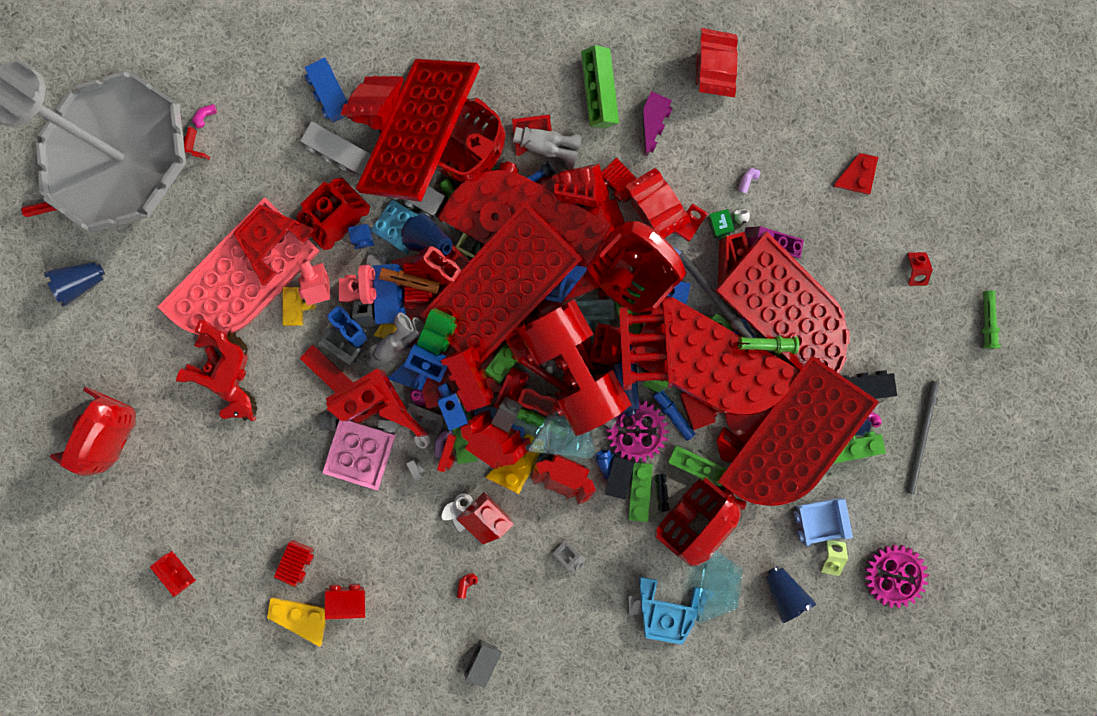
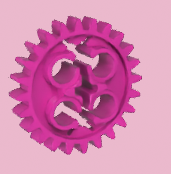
[606,400,669,462]
[864,544,929,608]

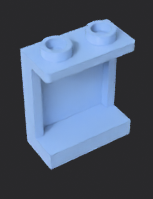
[794,498,853,546]

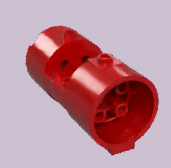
[517,300,632,436]

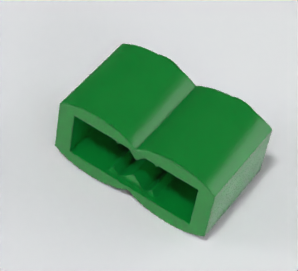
[417,308,457,355]

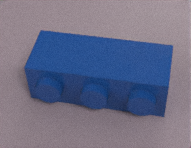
[304,57,348,123]
[373,264,406,325]

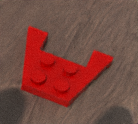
[234,205,316,286]

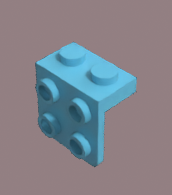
[372,200,417,255]

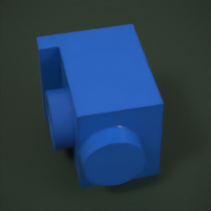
[348,224,374,249]

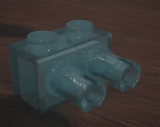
[575,297,614,338]

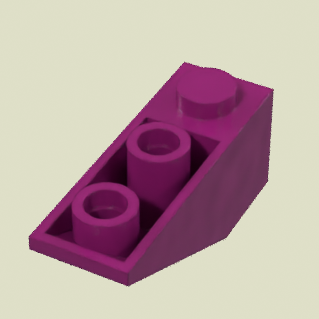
[642,91,673,156]
[745,226,804,258]

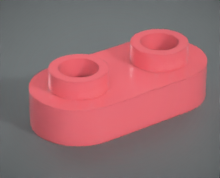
[358,265,377,304]

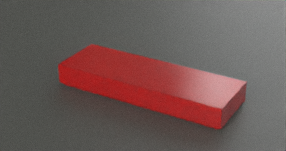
[300,345,353,393]

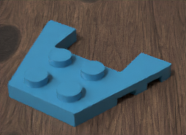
[639,576,712,645]

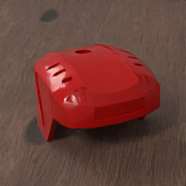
[436,97,506,184]
[587,221,686,313]
[50,387,136,476]
[654,477,741,567]

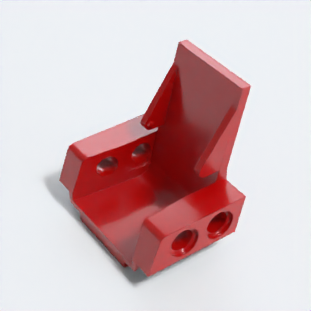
[325,368,429,437]

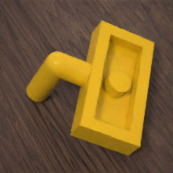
[283,287,316,326]

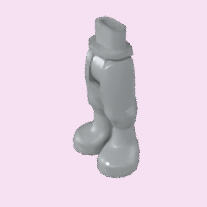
[512,127,581,169]
[367,313,425,368]

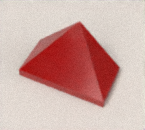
[716,427,746,462]

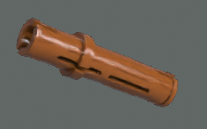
[379,267,440,294]

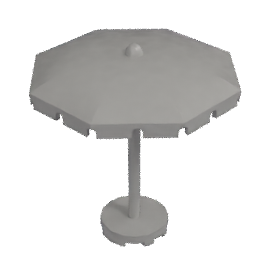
[0,59,186,233]

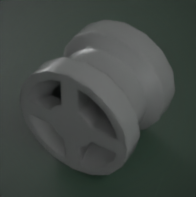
[319,412,338,432]

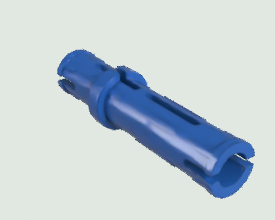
[652,390,696,441]

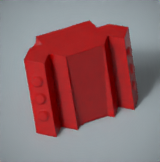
[695,28,738,98]
[341,76,404,130]
[554,164,609,208]
[625,168,691,238]
[296,177,371,251]
[460,410,532,469]
[530,453,596,505]

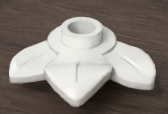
[442,493,473,532]

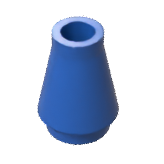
[595,449,613,479]

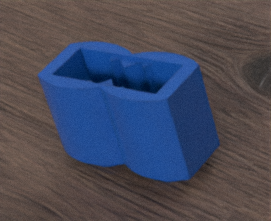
[327,306,368,348]

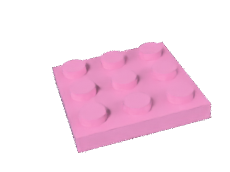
[323,420,396,490]

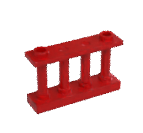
[619,305,676,390]

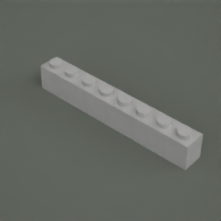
[300,121,446,219]

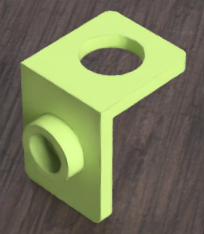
[456,233,474,260]
[821,540,848,576]

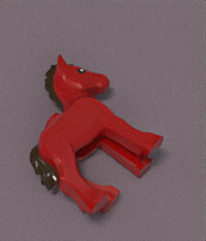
[176,319,258,421]

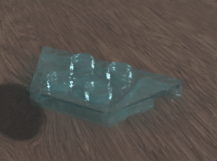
[526,413,596,458]
[696,550,743,622]

